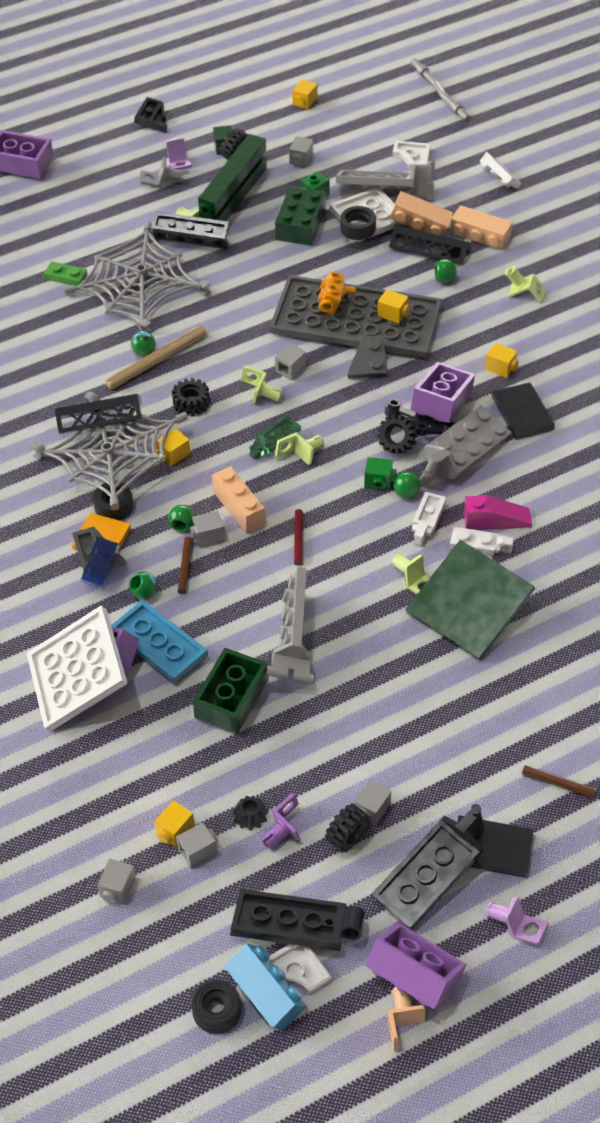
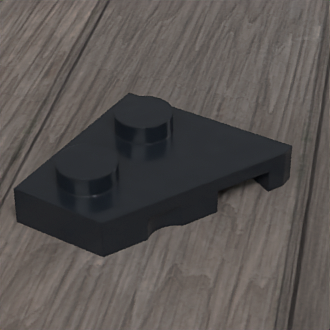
[134,97,168,133]

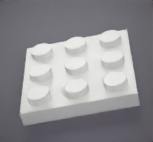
[330,187,404,242]

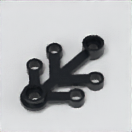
[384,399,455,436]

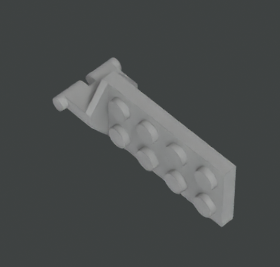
[336,161,435,200]
[420,405,512,487]
[265,567,314,684]

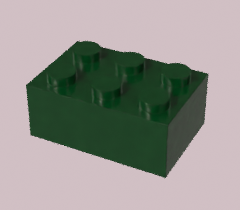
[275,187,326,246]
[193,647,269,734]

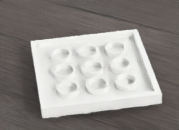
[27,606,128,731]

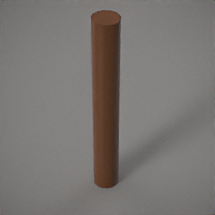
[177,537,193,594]
[522,765,596,798]

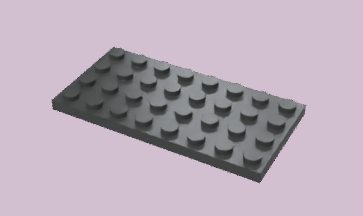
[269,275,442,358]

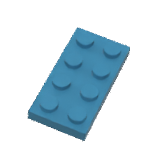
[111,600,208,684]

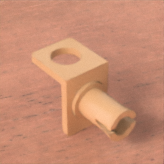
[388,987,425,1051]

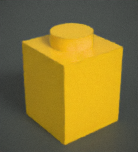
[292,79,318,110]
[377,289,410,324]
[485,343,519,378]
[156,428,191,466]
[154,800,195,847]

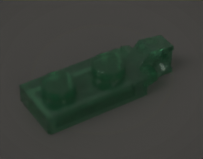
[249,415,301,460]

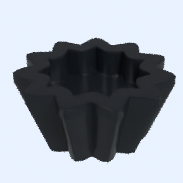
[232,795,269,831]

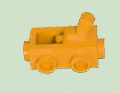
[318,271,356,315]

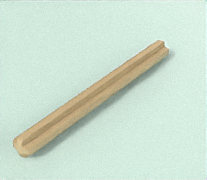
[106,325,207,389]

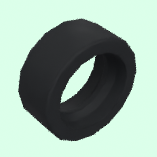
[340,206,376,240]

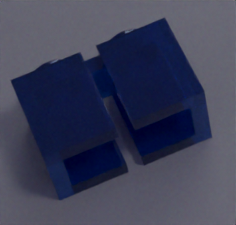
[81,536,120,590]

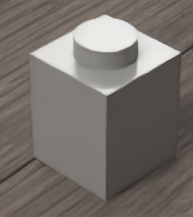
[289,136,313,167]
[275,343,306,380]
[190,511,225,547]
[354,780,391,826]
[176,822,218,868]
[97,858,136,904]

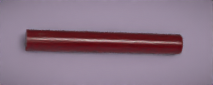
[294,509,303,566]

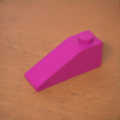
[464,495,532,530]

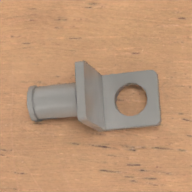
[140,157,183,188]

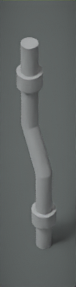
[411,58,470,121]

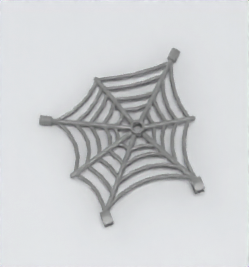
[64,221,211,333]
[30,391,188,510]

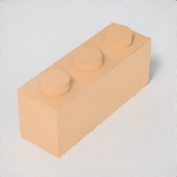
[389,191,453,236]
[450,205,513,250]
[212,466,265,534]

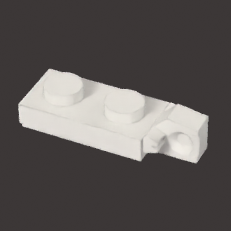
[480,152,521,189]
[412,492,447,546]
[450,527,513,556]

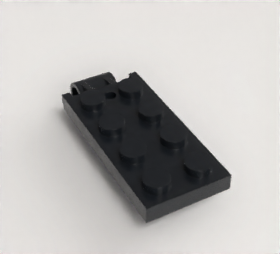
[230,889,365,951]

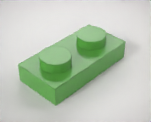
[44,261,88,286]

